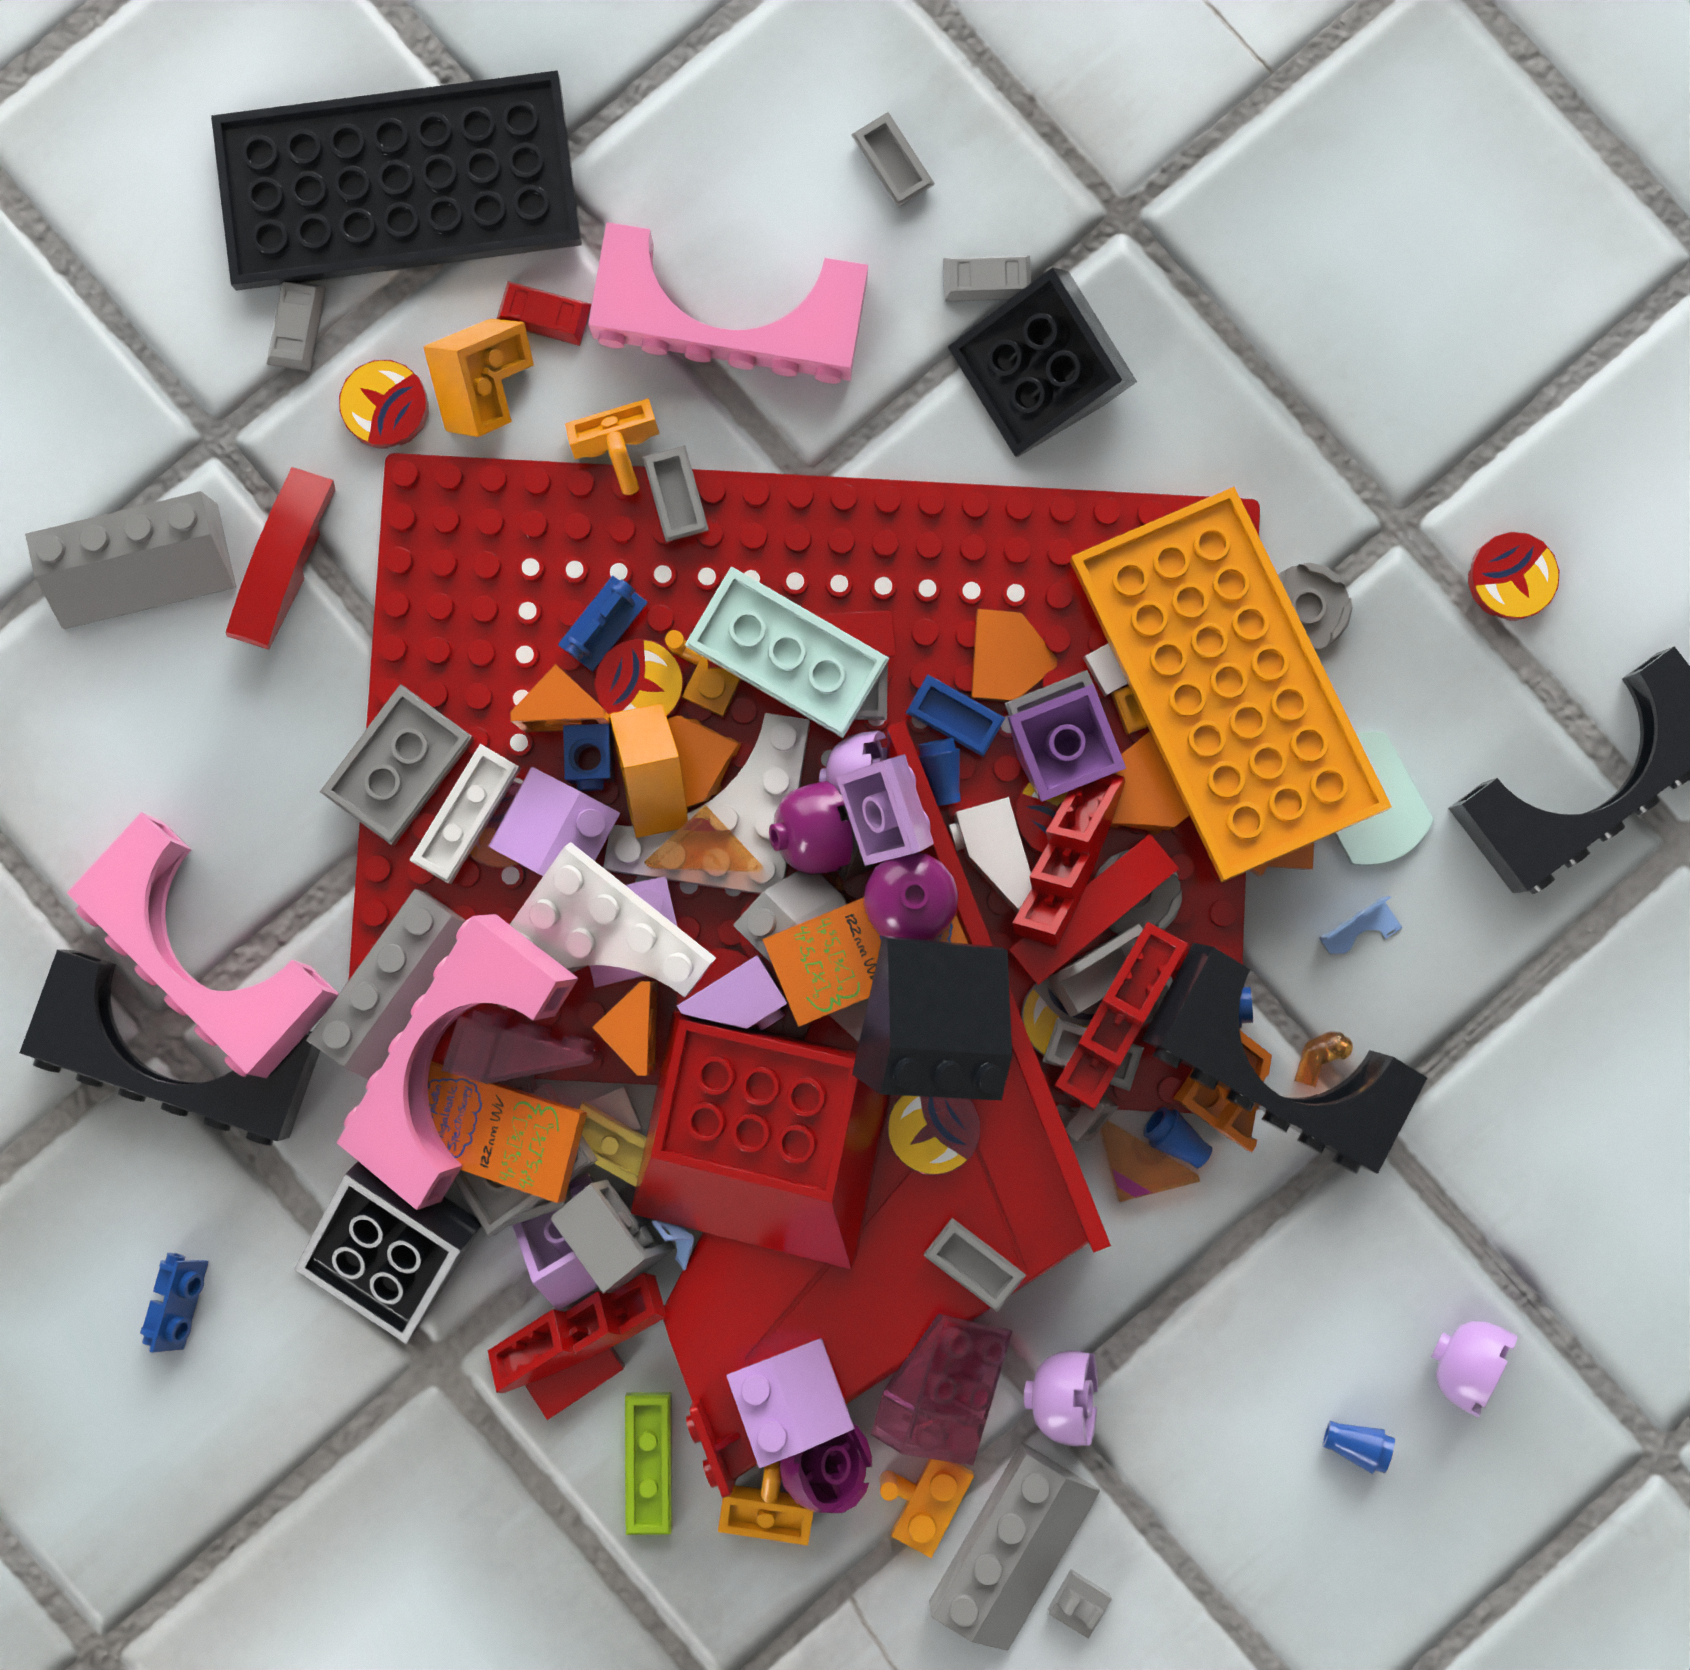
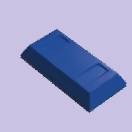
[906,674,1005,757]

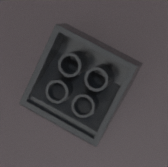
[948,267,1137,457]
[852,936,1012,1101]
[294,1161,482,1344]

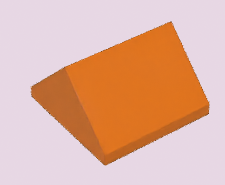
[510,664,611,733]
[592,981,658,1076]

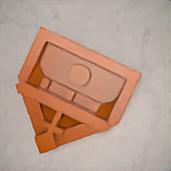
[971,609,1057,702]
[667,716,741,809]
[1110,731,1190,835]

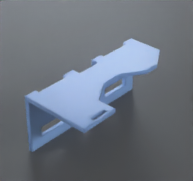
[1319,896,1402,954]
[652,1220,694,1270]

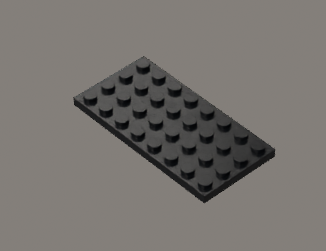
[211,70,582,291]

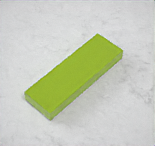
[625,1392,673,1535]

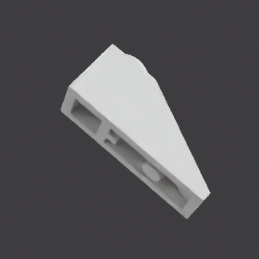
[949,797,1032,913]

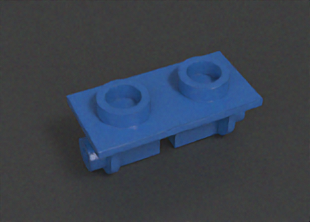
[558,575,648,672]
[140,1253,209,1353]

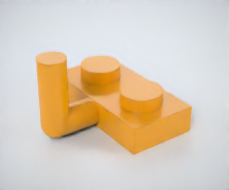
[565,398,660,495]
[665,630,742,718]
[879,1450,974,1558]
[718,1461,814,1546]

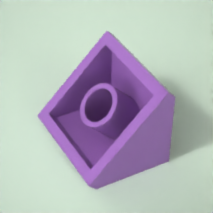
[1008,684,1126,802]

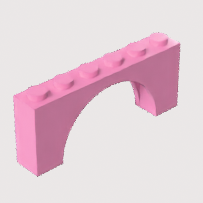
[588,222,868,384]
[67,812,339,1078]
[337,914,578,1210]

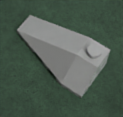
[733,871,869,1042]

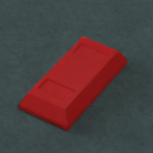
[497,281,592,346]

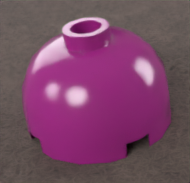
[769,781,853,874]
[863,852,959,941]
[779,1423,872,1513]

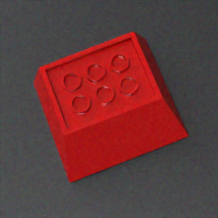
[631,1010,890,1269]

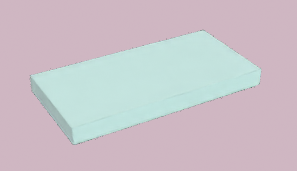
[685,566,889,738]

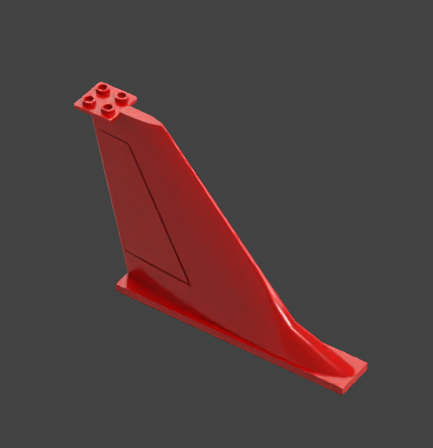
[663,720,1111,1498]

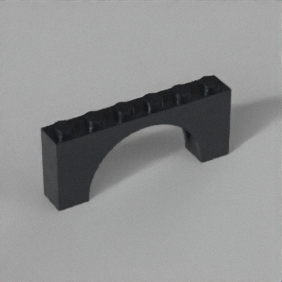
[1448,646,1690,894]
[1141,943,1427,1174]
[19,949,320,1146]

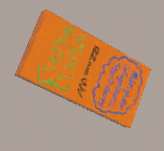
[762,897,968,1027]
[428,1061,587,1203]

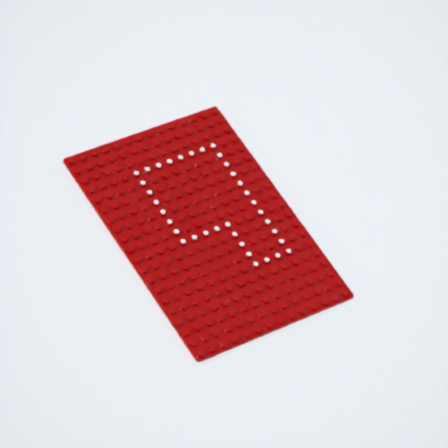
[348,453,1260,1114]

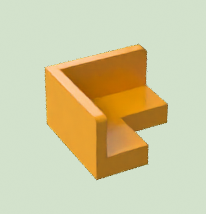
[423,319,534,437]
[609,704,689,838]

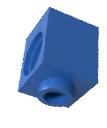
[563,724,615,791]

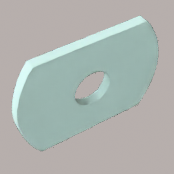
[1334,732,1434,865]

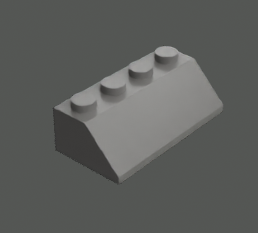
[25,491,237,629]
[306,889,467,1080]
[929,1442,1100,1651]

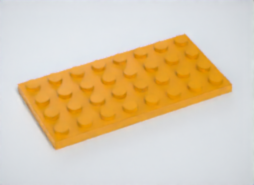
[1070,487,1392,882]

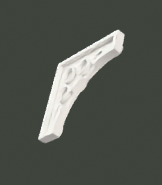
[603,713,810,894]
[498,842,716,1010]

